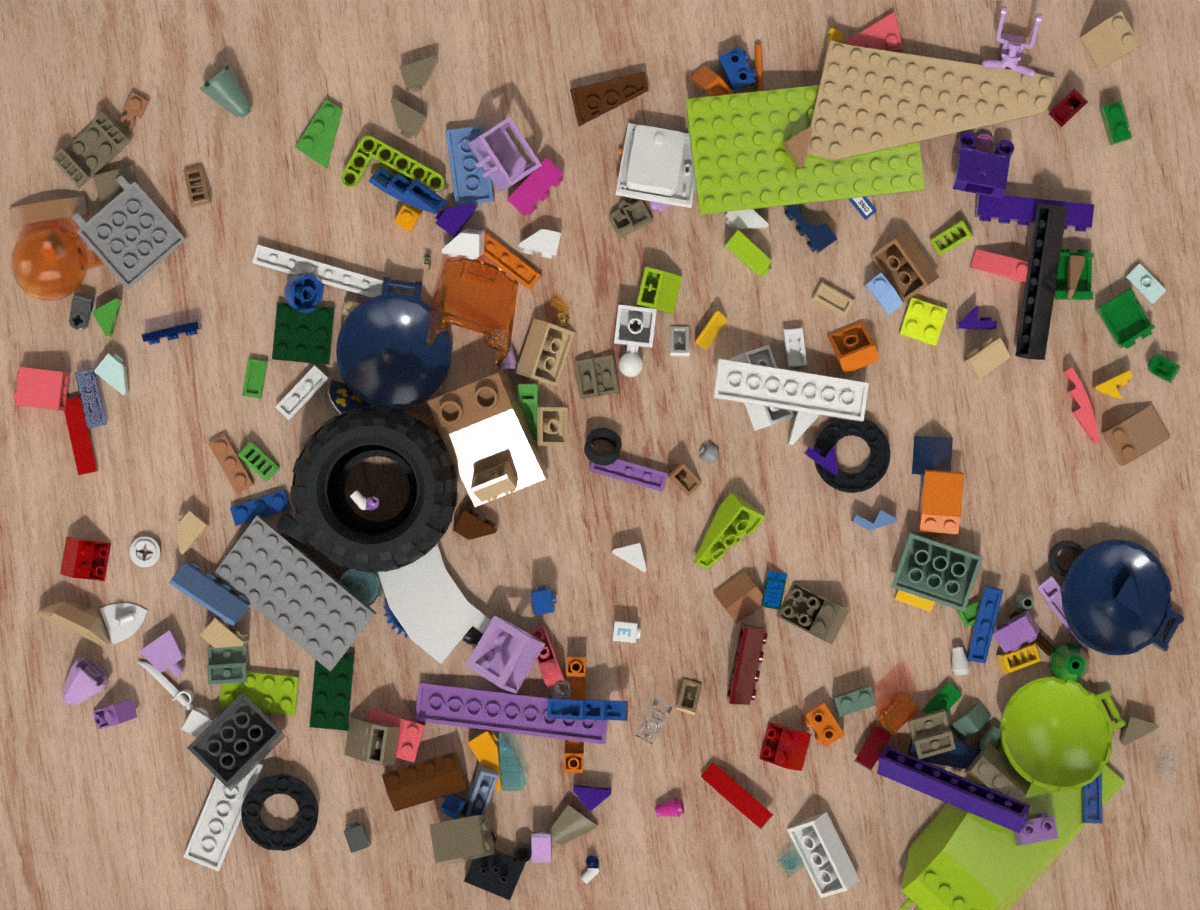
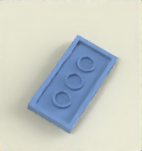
[445,125,494,206]

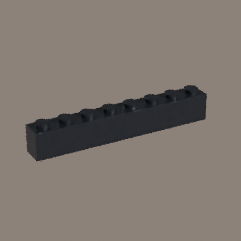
[1015,203,1067,360]

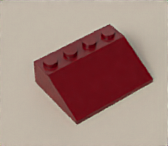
[727,624,768,705]

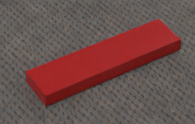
[64,396,98,475]

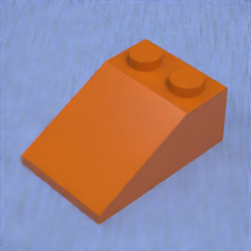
[918,470,964,534]

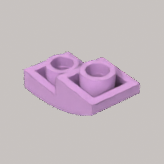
[531,832,551,863]

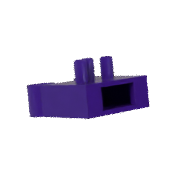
[953,132,1014,199]

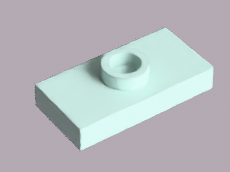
[1125,263,1167,304]

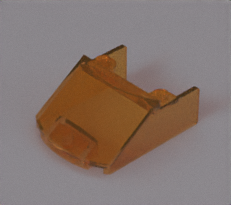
[427,258,518,366]

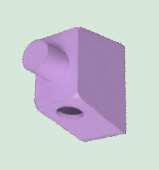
[140,629,185,678]

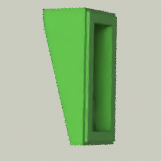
[238,441,280,482]

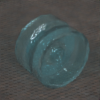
[339,568,384,606]

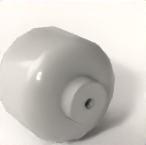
[699,443,719,464]

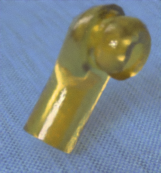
[550,297,570,325]

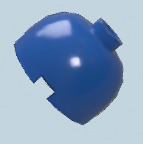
[284,273,323,313]

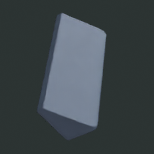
[463,764,500,818]

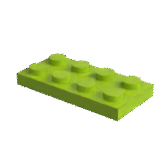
[219,671,299,715]

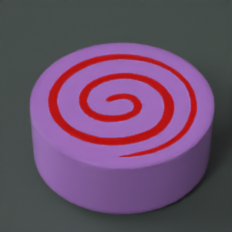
[974,134,994,152]

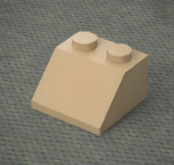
[471,461,518,502]

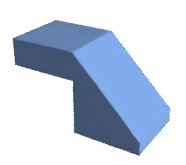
[851,510,897,530]

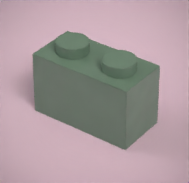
[833,685,877,717]

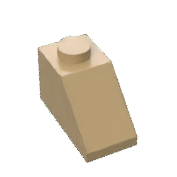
[177,510,209,555]

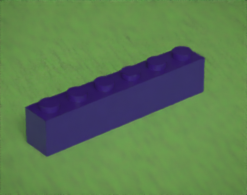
[975,194,1094,232]

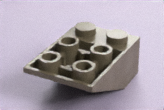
[777,582,850,644]
[344,717,400,766]

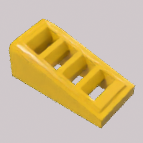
[997,643,1041,674]

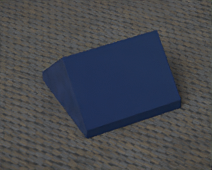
[912,436,953,475]

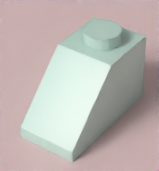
[94,353,129,396]

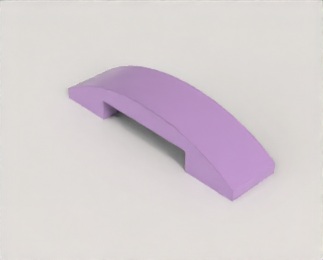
[1036,576,1086,647]

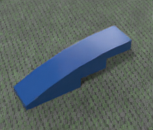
[369,167,447,214]
[547,698,628,721]

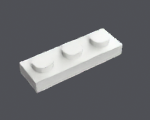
[275,365,329,420]

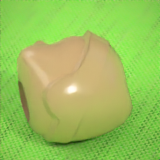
[342,301,360,319]

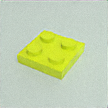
[899,297,948,346]

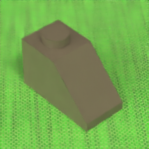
[400,55,438,93]
[391,97,427,139]

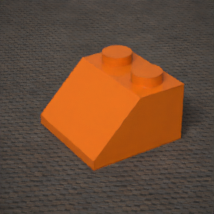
[827,321,880,375]

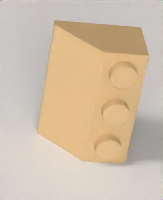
[516,318,575,387]

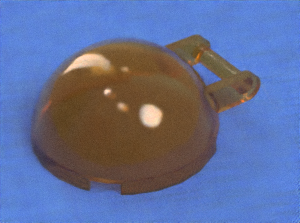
[11,225,105,301]

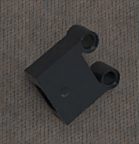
[464,829,532,900]

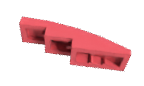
[1063,367,1100,444]

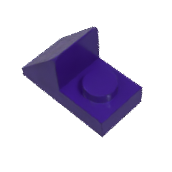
[956,305,997,330]
[804,446,838,476]

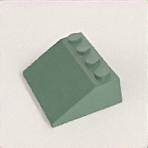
[891,530,983,612]

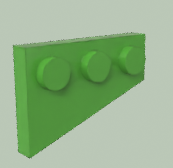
[295,99,343,169]

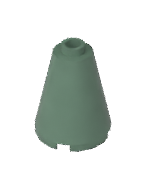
[200,64,252,118]

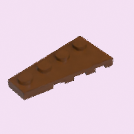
[570,72,649,127]

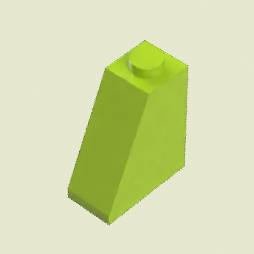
[724,230,772,277]

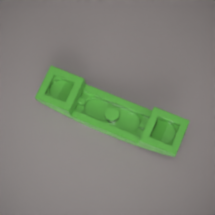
[518,383,538,449]

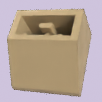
[964,337,1010,380]
[200,616,249,648]

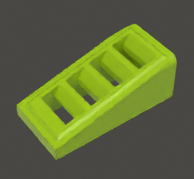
[930,219,973,256]

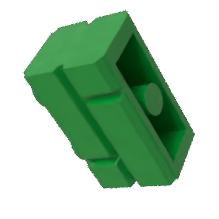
[1099,101,1132,146]

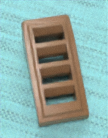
[184,166,211,207]
[1067,255,1085,299]

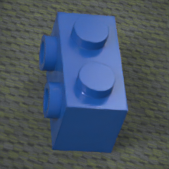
[718,47,757,93]
[531,585,557,616]

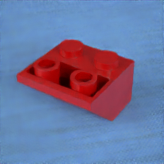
[60,536,111,581]
[759,722,812,771]

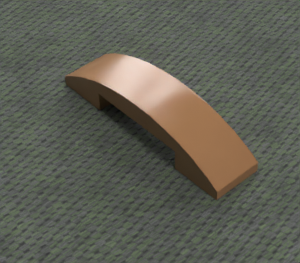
[9,196,88,228]

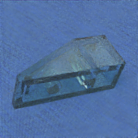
[499,732,528,791]

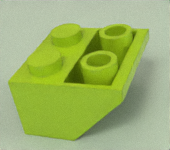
[636,267,682,314]

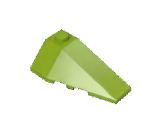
[693,492,766,569]

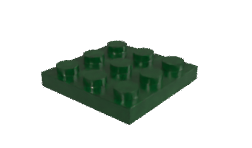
[272,302,335,365]

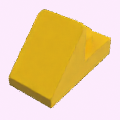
[1092,370,1133,400]

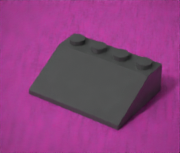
[187,693,286,791]

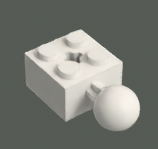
[614,305,657,377]

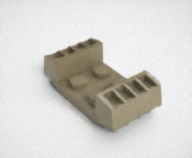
[52,111,132,189]

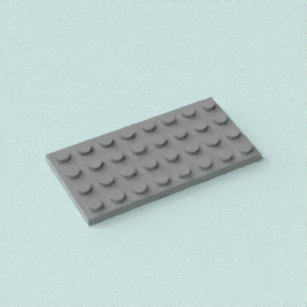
[214,514,377,671]

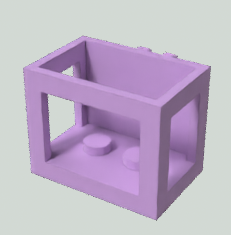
[468,116,542,192]
[466,615,545,693]

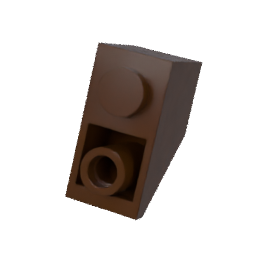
[453,509,498,540]

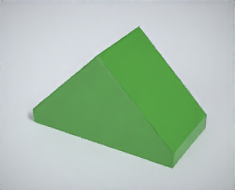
[92,298,122,337]

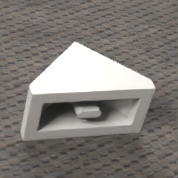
[670,327,690,357]
[612,542,647,572]

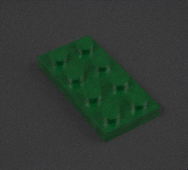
[309,653,355,731]

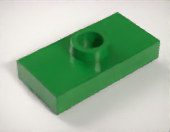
[922,682,962,714]

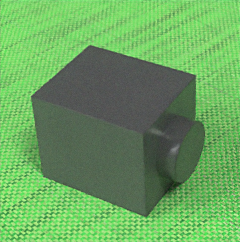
[344,821,371,853]

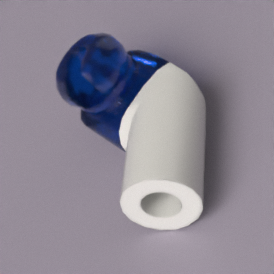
[580,855,599,884]

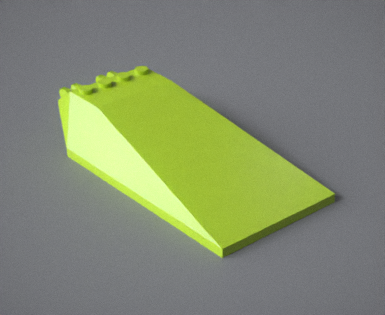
[899,745,1125,910]

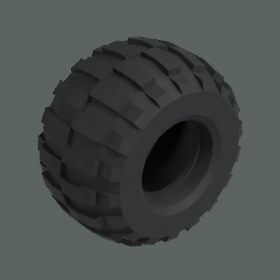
[290,407,458,573]

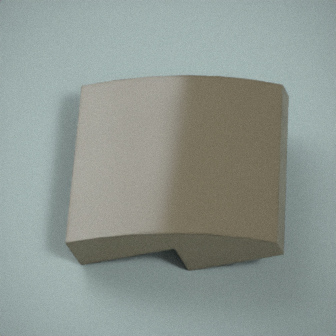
[93,165,138,209]
[574,355,621,399]
[907,709,956,759]

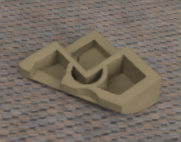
[609,197,653,239]
[546,804,598,845]

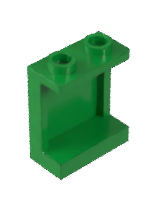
[1054,249,1094,300]
[1095,288,1155,349]

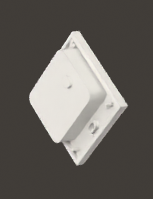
[615,123,695,208]

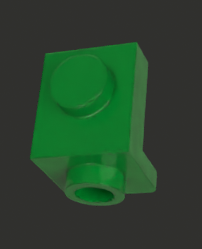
[1148,353,1181,384]

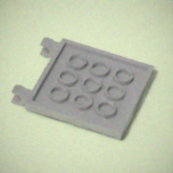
[71,175,186,290]

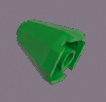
[1049,642,1090,682]

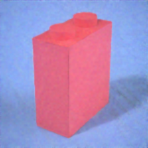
[14,367,70,411]

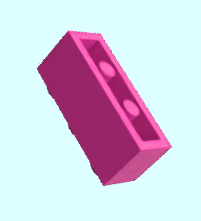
[507,157,564,217]

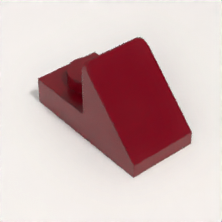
[1048,88,1088,127]

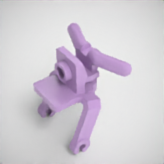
[982,6,1042,77]

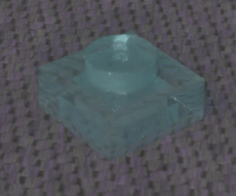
[777,850,804,877]

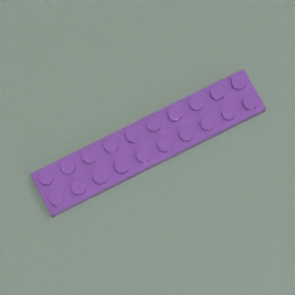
[415,682,608,744]

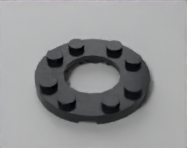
[814,418,891,493]
[241,774,319,851]

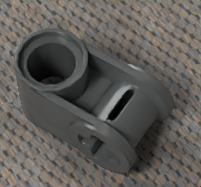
[69,292,95,331]

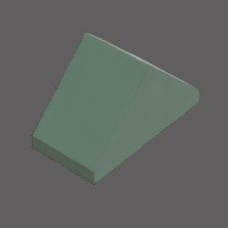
[949,702,991,740]

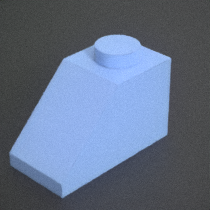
[864,273,903,316]

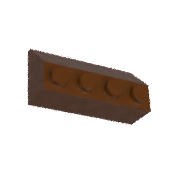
[382,752,468,812]

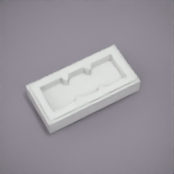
[783,327,807,368]

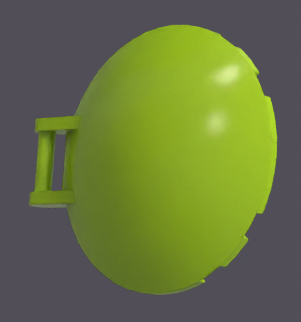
[1001,677,1127,791]

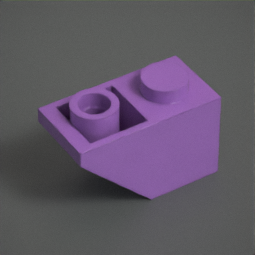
[93,699,138,730]

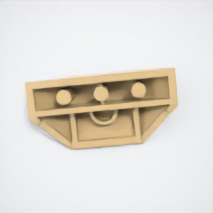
[36,599,110,647]

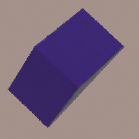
[573,785,612,811]

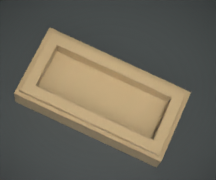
[812,282,855,317]

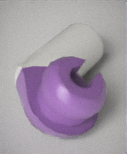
[350,490,379,510]

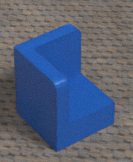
[439,794,466,819]

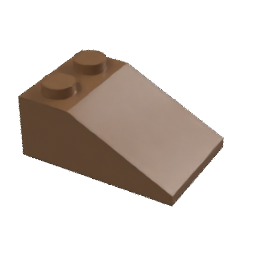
[1101,404,1170,466]

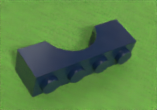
[783,204,837,254]

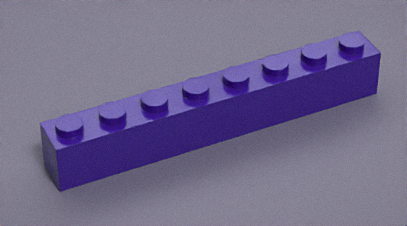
[877,746,1030,833]

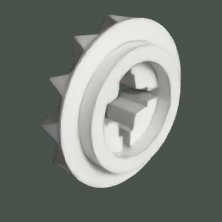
[130,537,161,567]

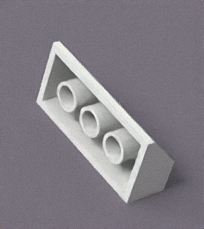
[729,345,795,431]
[787,812,860,898]

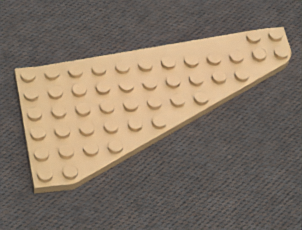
[807,40,1056,161]

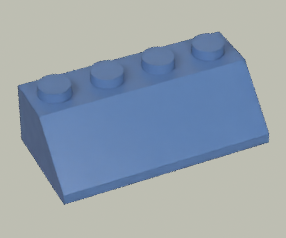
[169,561,251,626]

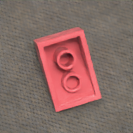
[367,708,426,762]

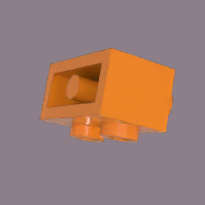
[803,701,845,747]

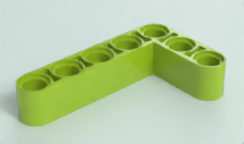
[341,136,445,192]

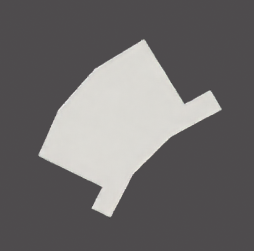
[378,544,491,664]

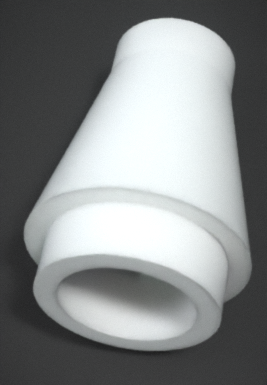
[952,647,971,676]

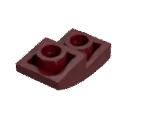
[855,725,892,771]

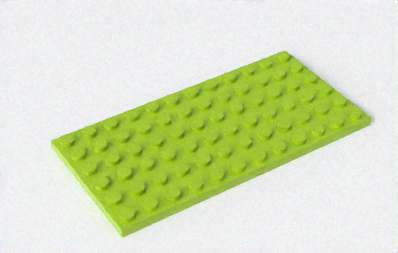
[685,85,925,215]

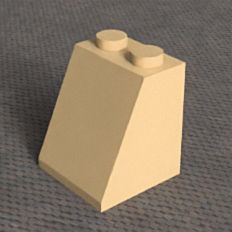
[1080,11,1141,71]

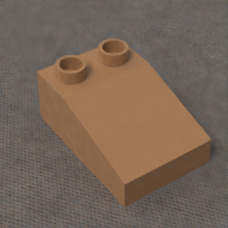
[427,370,549,507]

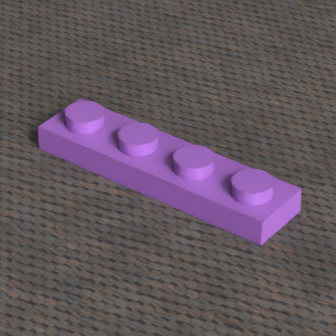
[589,459,668,492]

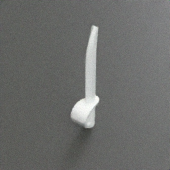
[138,661,194,711]

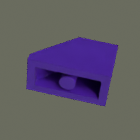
[435,204,478,238]

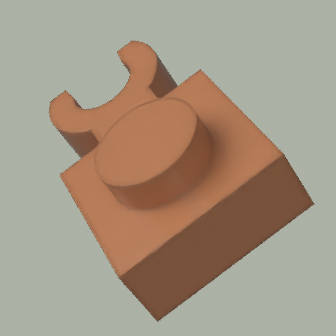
[120,92,150,129]

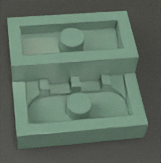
[207,644,247,685]

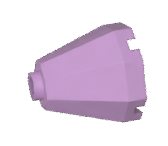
[62,656,110,705]

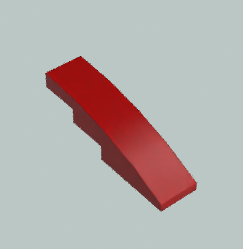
[700,762,773,829]

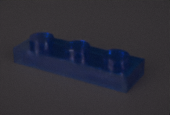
[141,321,202,345]
[74,368,107,429]

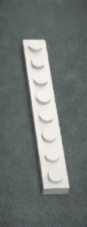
[252,244,405,298]

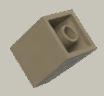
[429,815,495,864]

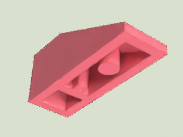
[970,249,1029,284]

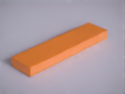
[480,229,542,290]

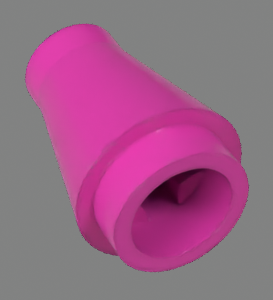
[655,798,684,817]

